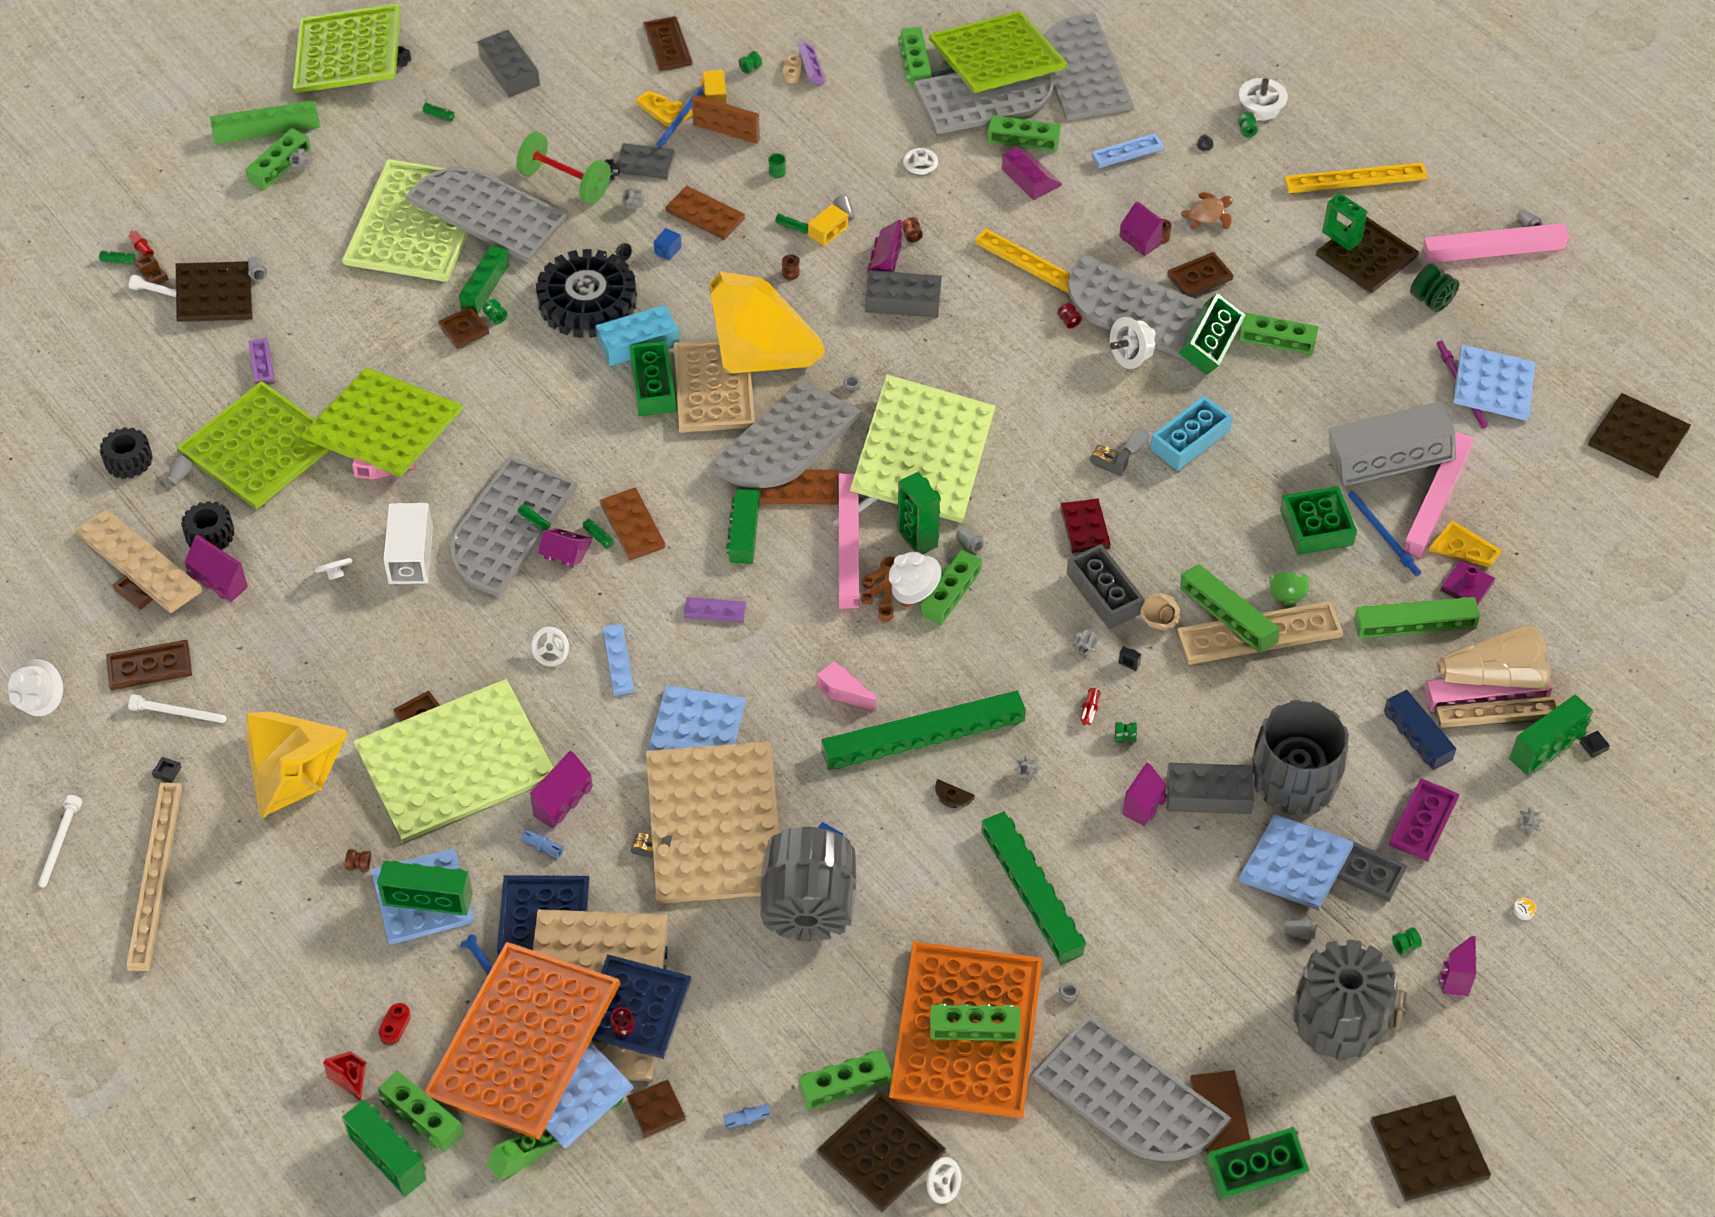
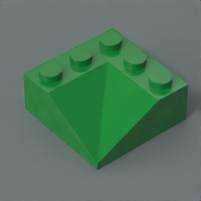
[1280,486,1357,555]

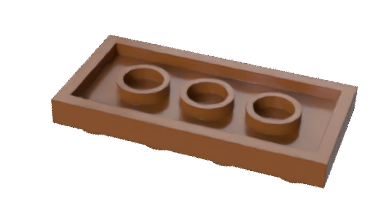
[692,95,760,144]
[666,185,745,240]
[760,470,838,505]
[600,487,665,560]

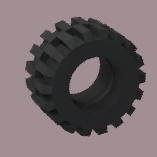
[99,427,153,479]
[181,501,235,550]

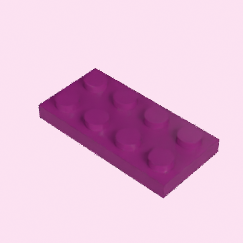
[1389,778,1460,862]

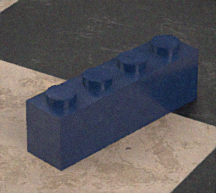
[1384,689,1457,770]

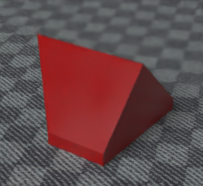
[323,1051,367,1101]

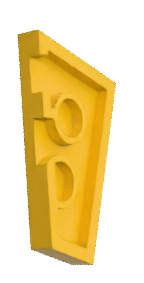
[635,90,693,128]
[1429,520,1502,568]

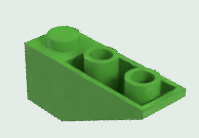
[487,1128,559,1180]

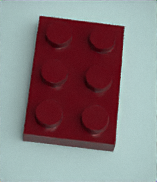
[1060,498,1111,553]

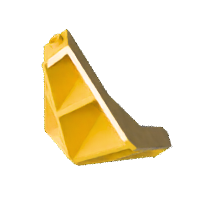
[708,271,825,373]
[246,712,348,818]

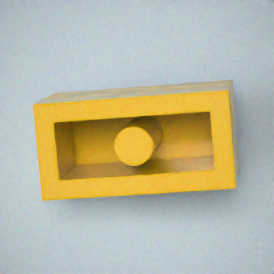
[700,70,727,104]
[808,204,848,246]

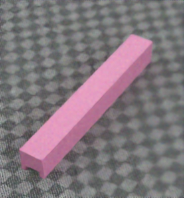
[1422,223,1570,263]
[1403,432,1474,559]
[839,473,859,609]

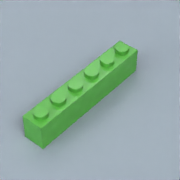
[210,100,320,144]
[1180,564,1280,653]
[1354,597,1480,638]

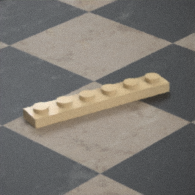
[1435,696,1560,728]

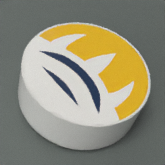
[1513,898,1536,920]

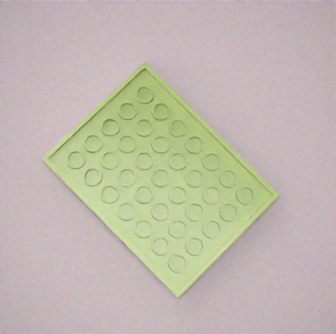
[343,159,468,282]
[850,374,996,523]
[354,679,553,843]

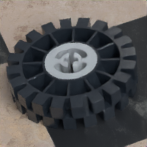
[536,249,637,338]

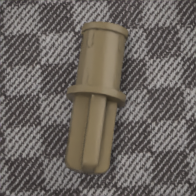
[1389,989,1407,1033]

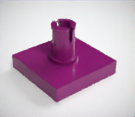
[1440,560,1495,606]

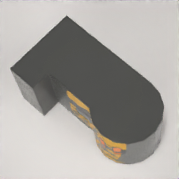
[1090,445,1129,476]
[631,833,672,858]

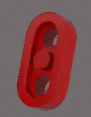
[378,1003,411,1045]

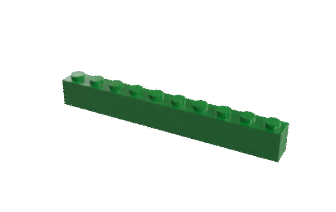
[821,690,1026,770]

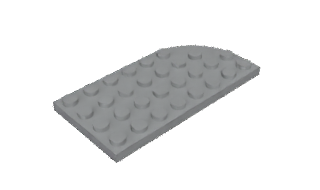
[1044,13,1134,121]
[914,73,1054,134]
[406,168,567,263]
[1068,254,1205,362]
[708,379,862,488]
[450,456,577,598]
[1032,1014,1231,1161]

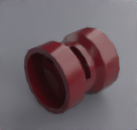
[1057,303,1082,329]
[611,1007,635,1036]

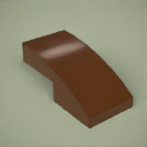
[134,253,169,285]

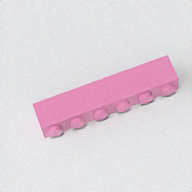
[1424,679,1553,712]

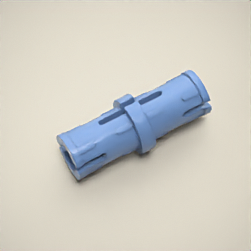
[521,829,564,859]
[723,1103,771,1129]

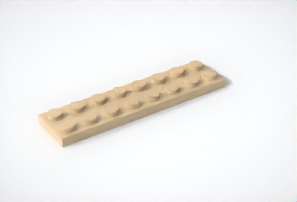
[75,509,202,613]
[1176,601,1343,665]

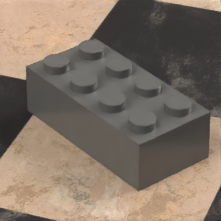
[477,30,540,97]
[865,270,942,318]
[1066,544,1145,629]
[1166,762,1254,814]

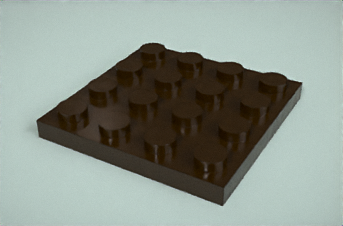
[1316,217,1419,293]
[175,261,252,322]
[1588,393,1691,478]
[817,1091,946,1212]
[1370,1095,1491,1202]

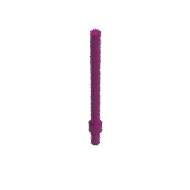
[1436,340,1488,429]

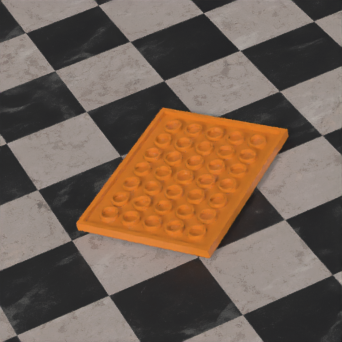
[889,941,1043,1119]
[424,942,621,1140]

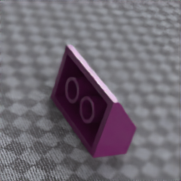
[1002,147,1062,200]
[867,220,902,274]
[185,535,248,602]
[530,750,593,828]

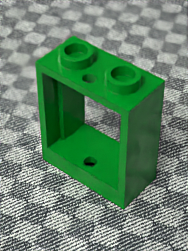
[1322,192,1368,251]

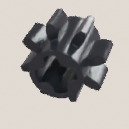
[397,46,412,67]
[605,159,620,181]

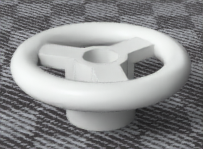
[903,148,938,175]
[314,558,353,580]
[531,627,569,667]
[927,1157,962,1204]

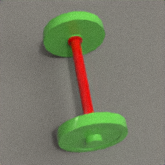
[516,132,611,204]

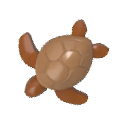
[1181,192,1233,229]

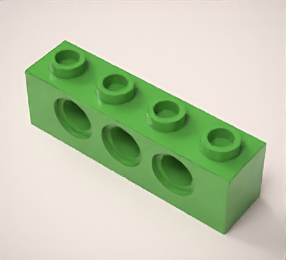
[898,27,931,88]
[988,115,1061,152]
[245,128,311,190]
[1239,312,1319,355]
[920,549,982,626]
[930,1003,1020,1041]
[798,1050,892,1111]
[378,1070,463,1152]

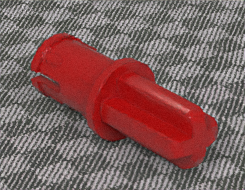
[128,231,154,256]
[1080,688,1101,725]

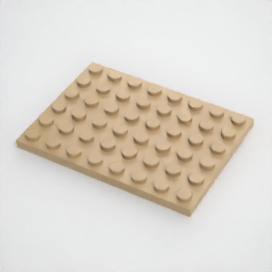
[646,741,779,904]
[533,910,668,1082]

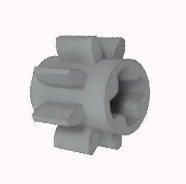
[289,149,312,171]
[622,187,645,210]
[1073,630,1099,655]
[1014,755,1042,782]
[1516,807,1545,834]

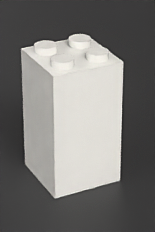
[384,503,433,584]

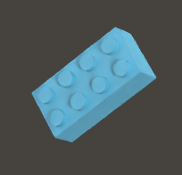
[596,304,679,366]
[1150,395,1232,471]

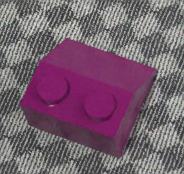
[1119,201,1163,256]
[538,528,593,566]
[1123,762,1168,826]
[1438,936,1476,996]

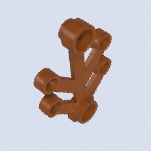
[861,556,912,622]

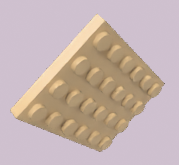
[674,340,755,433]

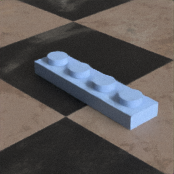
[1091,133,1163,168]
[603,624,634,696]

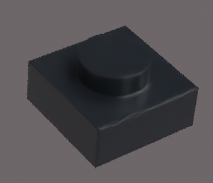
[1118,646,1142,671]
[1579,730,1610,758]
[152,757,182,783]

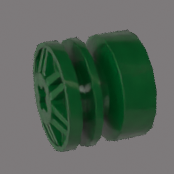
[1410,263,1460,312]

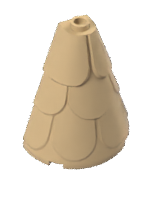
[1436,625,1551,689]

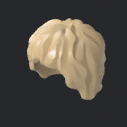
[1140,593,1180,630]

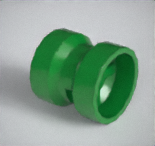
[738,51,762,74]
[1238,113,1258,138]
[768,153,786,178]
[482,299,508,325]
[1115,722,1137,743]
[1392,927,1422,955]

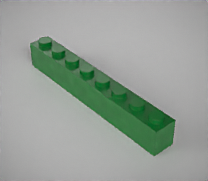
[981,811,1086,965]

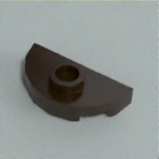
[935,779,975,808]

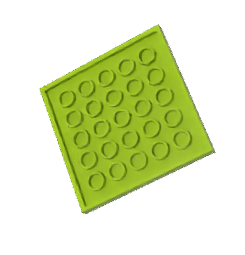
[293,3,401,93]
[929,10,1067,93]
[302,367,463,478]
[176,381,330,510]

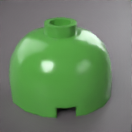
[1269,572,1309,606]

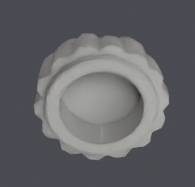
[843,374,861,392]
[1059,982,1080,1003]

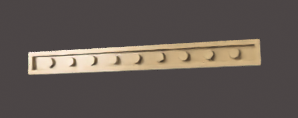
[126,783,183,971]

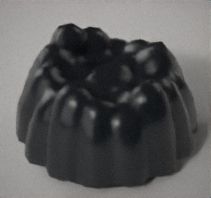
[1197,134,1214,151]
[615,243,632,261]

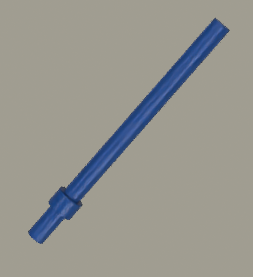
[1348,491,1421,577]

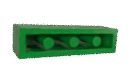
[459,245,509,315]
[726,489,760,564]

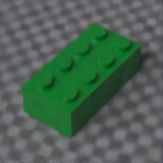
[1178,293,1245,375]
[629,341,676,416]
[897,471,941,554]
[1509,694,1593,775]
[377,860,473,916]
[342,1099,427,1197]
[1203,1127,1310,1201]

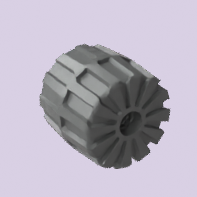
[1252,700,1349,814]
[760,827,856,941]
[1293,940,1398,1060]

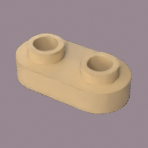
[783,55,802,84]

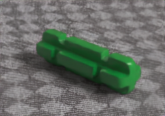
[422,103,455,122]
[775,214,808,234]
[99,251,136,264]
[517,504,551,531]
[583,518,613,548]

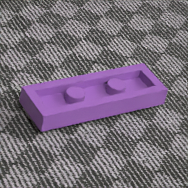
[798,40,826,86]
[249,338,275,385]
[684,597,746,623]

